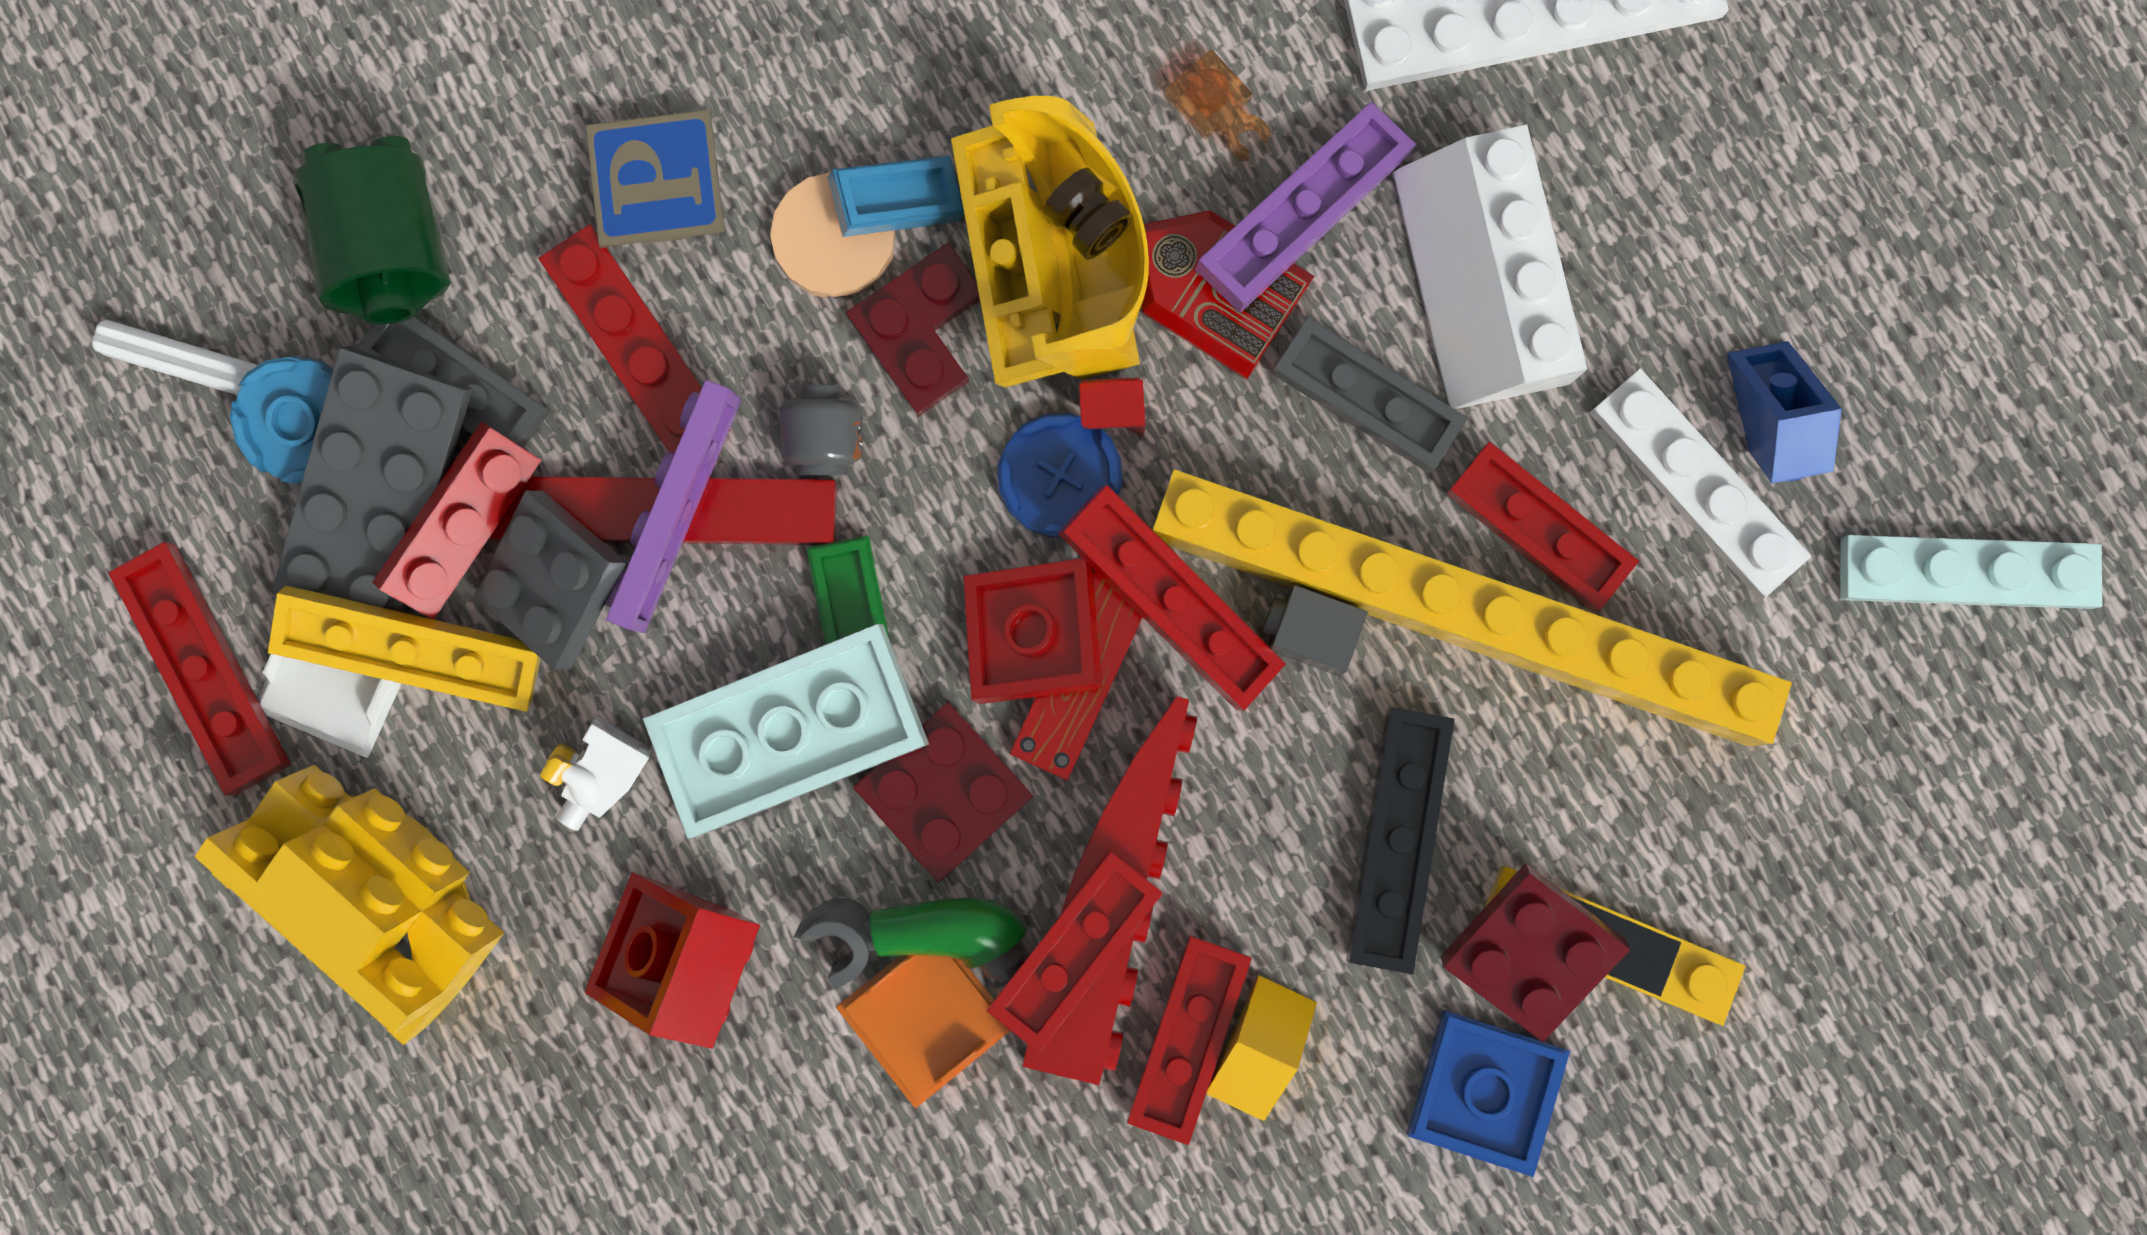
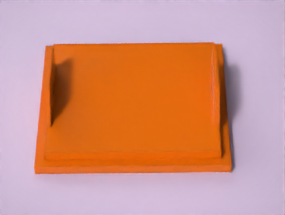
[836,955,1011,1109]

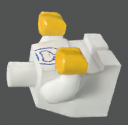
[540,716,651,831]

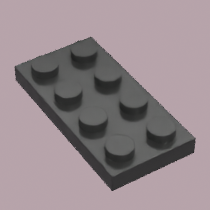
[272,346,473,613]

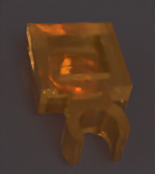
[1165,49,1271,162]

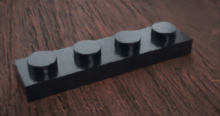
[1346,707,1455,974]

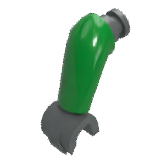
[794,897,1027,995]

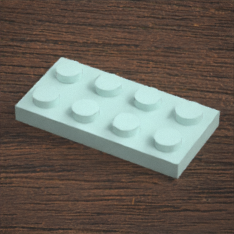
[643,624,929,839]

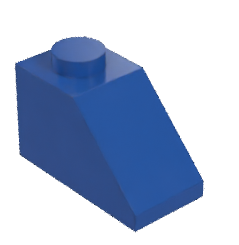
[1727,341,1842,484]

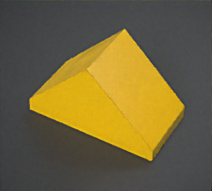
[1206,975,1317,1121]

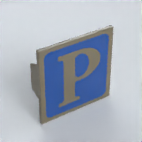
[586,109,725,248]

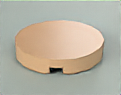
[770,172,896,298]

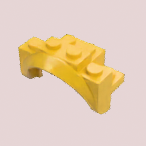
[951,96,1149,388]
[194,764,504,1045]

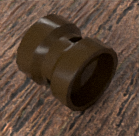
[1043,167,1133,260]

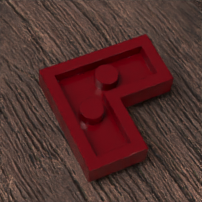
[845,242,980,417]

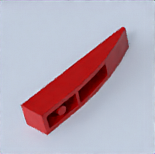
[1022,696,1197,1085]

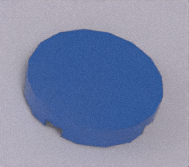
[998,413,1122,538]

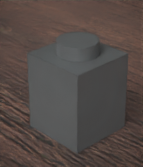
[1262,585,1368,676]

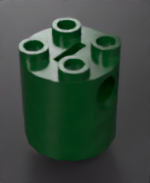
[293,136,451,325]

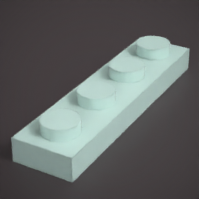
[1840,535,2102,609]

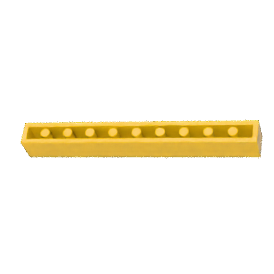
[1153,469,1792,747]

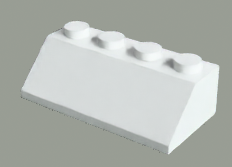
[1392,125,1587,409]

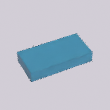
[827,156,965,237]

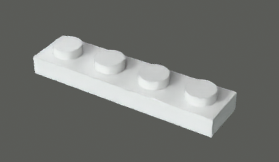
[1589,368,1812,600]

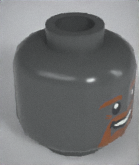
[780,385,862,475]

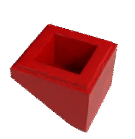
[1079,377,1146,437]

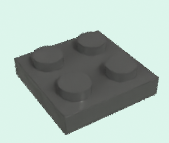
[473,490,627,670]

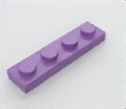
[1195,102,1416,313]
[605,380,742,633]

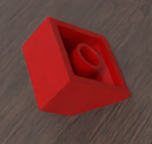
[584,872,760,1049]

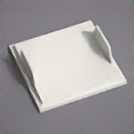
[257,654,401,758]

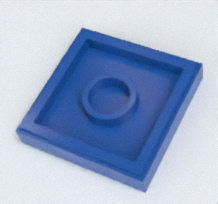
[1406,1010,1570,1177]

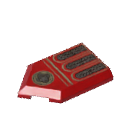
[1141,210,1315,380]

